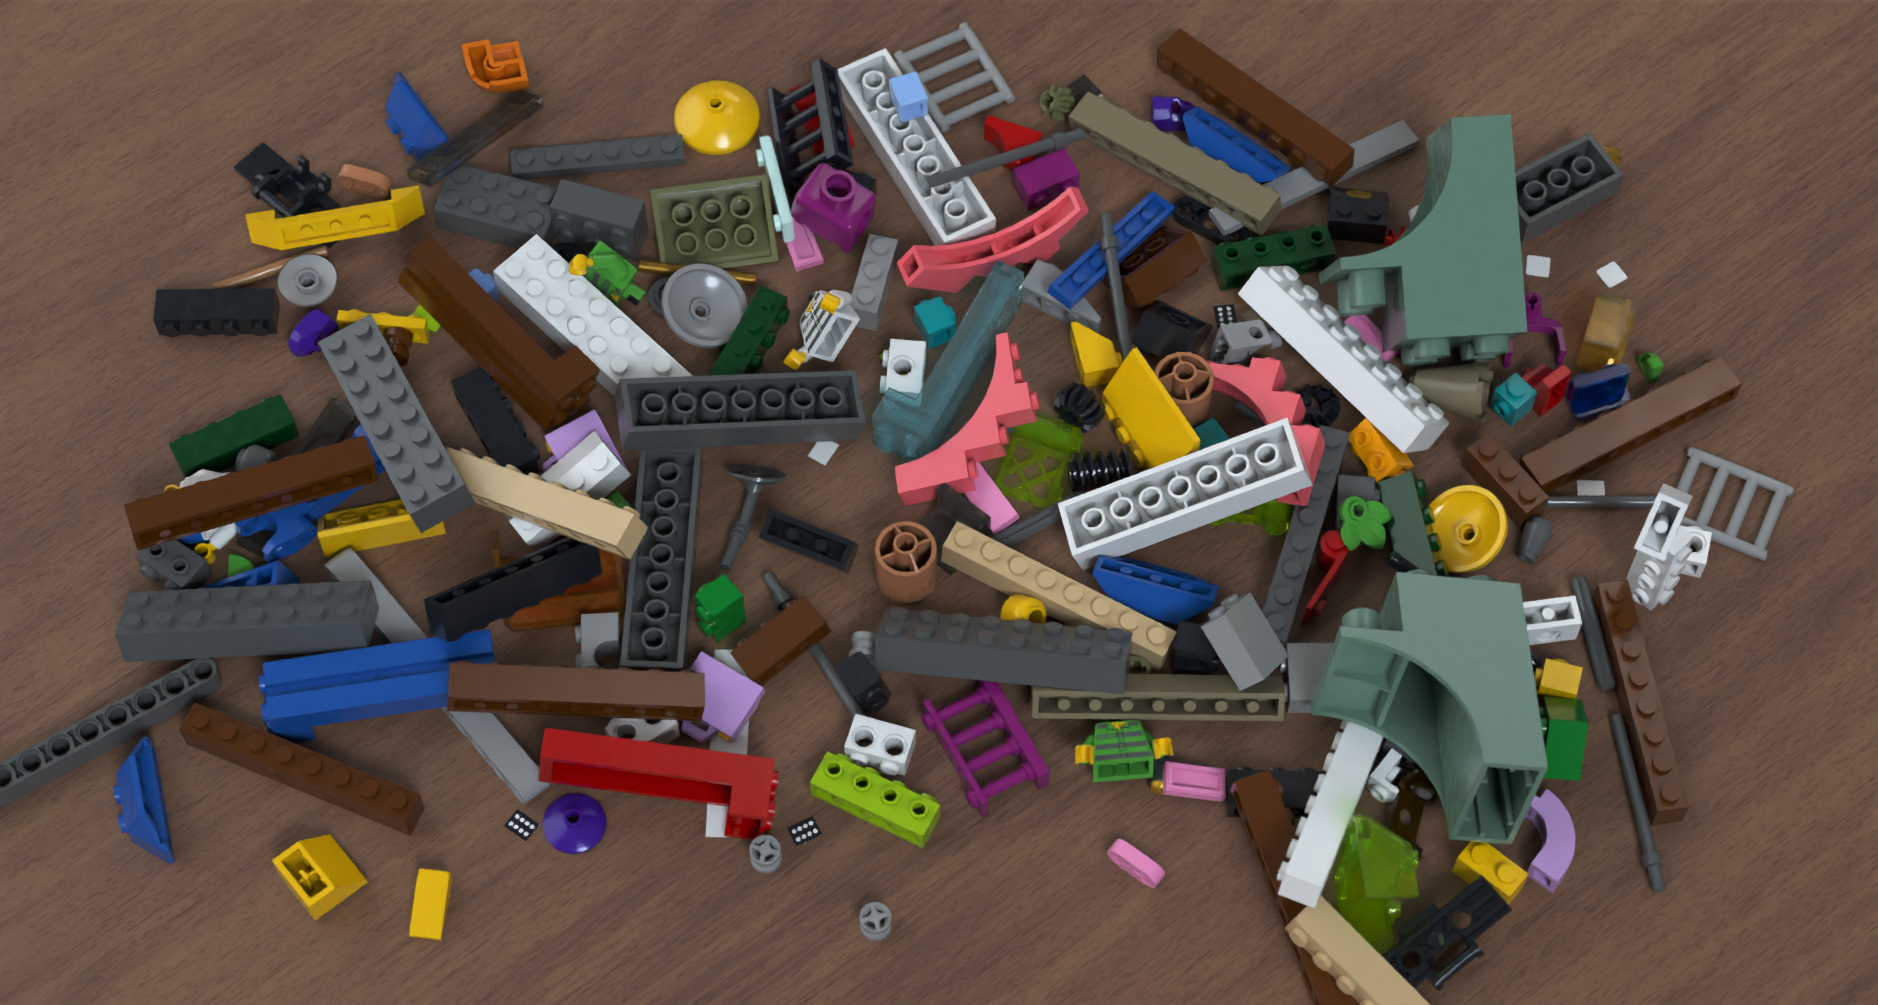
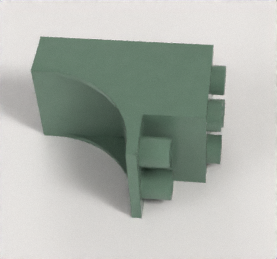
[1319,114,1527,366]
[1310,569,1548,845]

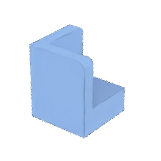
[889,72,928,122]

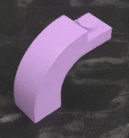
[1525,789,1576,893]

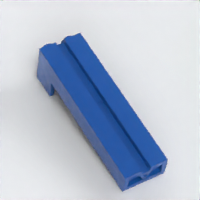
[259,629,495,743]

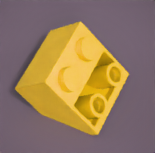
[272,834,368,921]

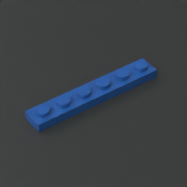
[1047,191,1175,309]

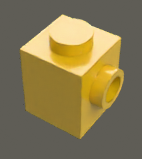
[1534,658,1583,700]

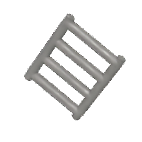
[894,22,1016,133]
[1676,446,1794,561]

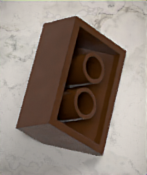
[1102,226,1207,309]

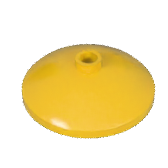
[674,80,760,155]
[1429,485,1508,574]

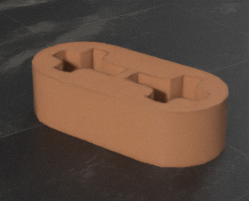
[336,164,393,199]

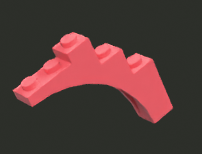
[897,186,1089,293]
[895,332,1041,506]
[1206,357,1326,506]

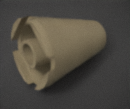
[1409,362,1493,422]

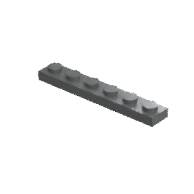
[510,134,685,179]

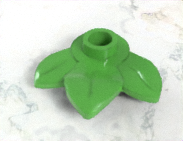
[1339,496,1391,551]

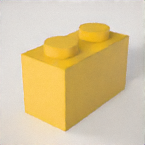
[1452,841,1529,905]

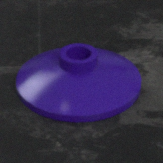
[543,794,607,854]

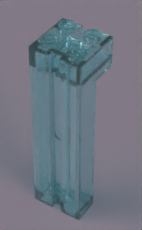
[872,260,1024,463]

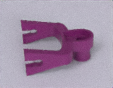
[1502,292,1567,368]

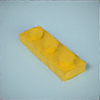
[336,309,430,344]

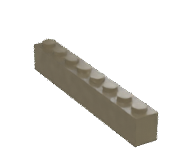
[1068,92,1281,236]
[1031,674,1285,721]

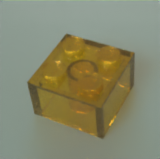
[1574,291,1635,380]

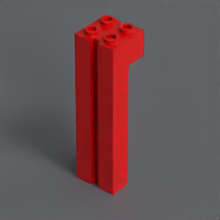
[539,728,779,840]

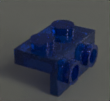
[1565,363,1631,420]

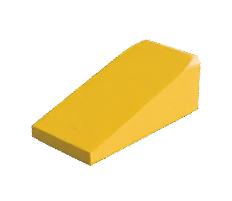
[409,869,453,940]

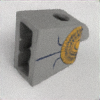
[1208,319,1282,367]

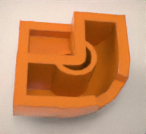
[461,39,529,93]

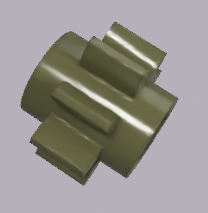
[1040,85,1075,121]

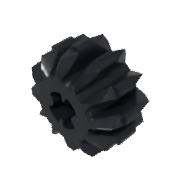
[1054,382,1106,433]

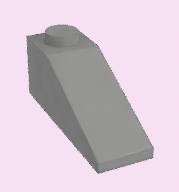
[1020,259,1101,334]

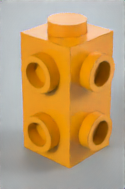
[1349,418,1414,484]

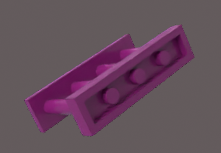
[921,680,1050,817]

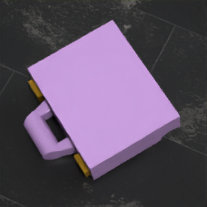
[541,409,627,473]
[681,651,766,744]

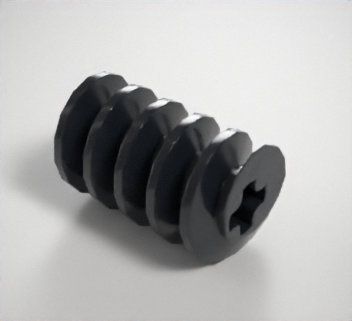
[1067,448,1131,492]

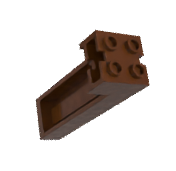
[398,236,600,431]

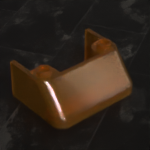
[492,530,626,633]

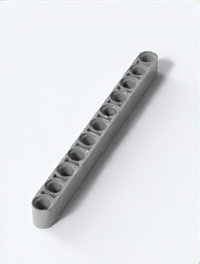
[323,547,550,805]

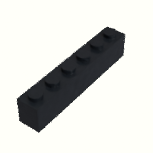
[424,537,603,642]

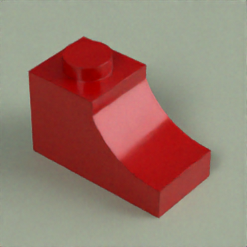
[984,115,1042,172]
[1520,362,1572,417]

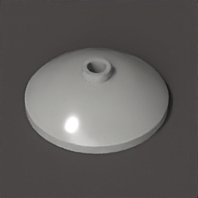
[661,264,748,348]

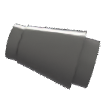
[1517,516,1553,564]

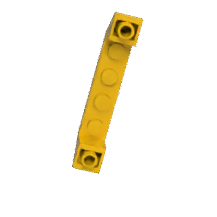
[246,185,425,250]

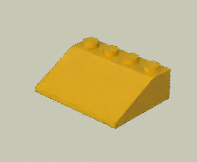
[1102,347,1201,471]

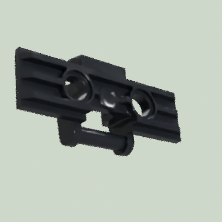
[234,142,343,249]
[1382,875,1512,991]

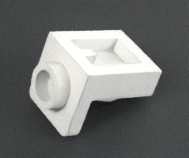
[1366,749,1402,805]

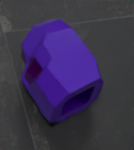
[1151,95,1196,132]
[288,309,339,357]

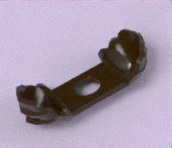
[1386,768,1437,864]

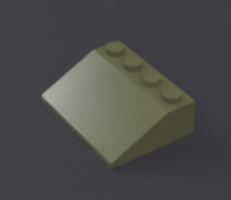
[650,174,778,277]

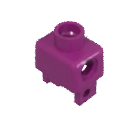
[790,163,876,254]

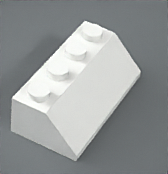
[505,431,631,551]

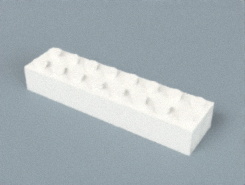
[838,48,996,246]
[493,234,693,396]
[1238,266,1449,453]
[1057,418,1313,570]

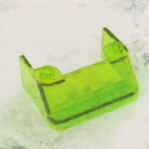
[1335,814,1418,956]

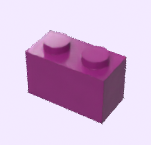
[1012,148,1080,211]

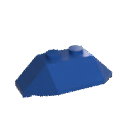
[385,71,462,168]
[1182,106,1290,183]
[1092,555,1219,625]
[113,736,175,864]

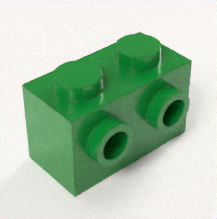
[694,574,746,643]

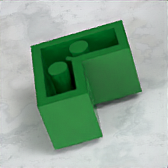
[1539,696,1588,781]

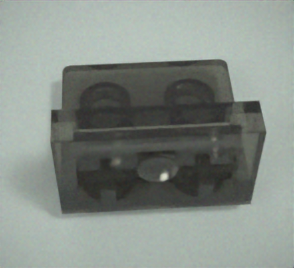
[918,483,991,575]

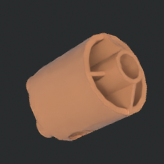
[1154,352,1214,429]
[875,521,937,605]

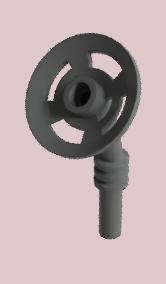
[719,465,786,571]

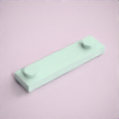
[756,136,795,243]

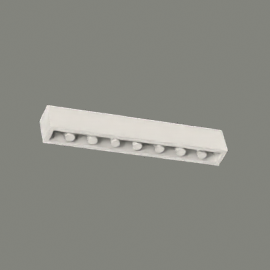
[1276,720,1384,908]

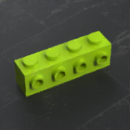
[810,751,940,848]

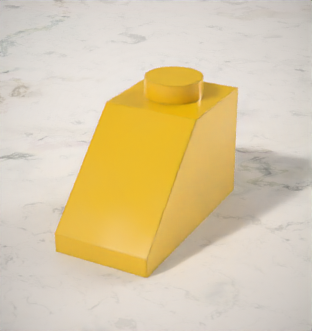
[1070,322,1123,387]

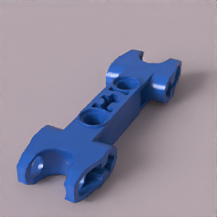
[235,424,387,563]

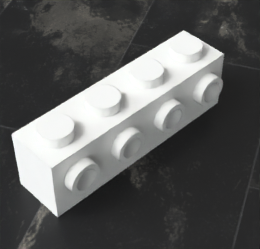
[1626,525,1694,611]

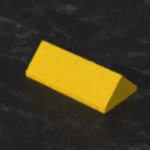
[317,498,446,557]

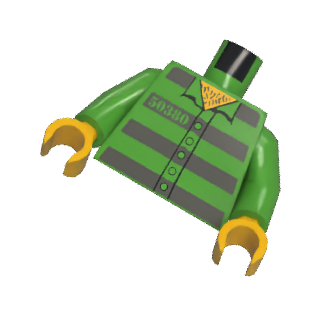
[569,241,647,307]
[1075,719,1174,783]

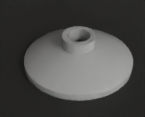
[278,254,337,307]

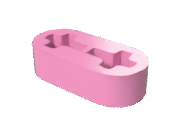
[1107,839,1165,888]

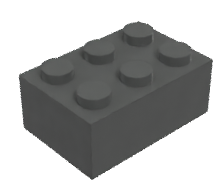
[549,179,649,260]

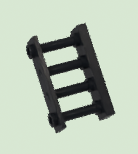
[767,58,854,193]

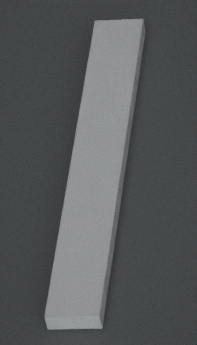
[1209,120,1419,236]

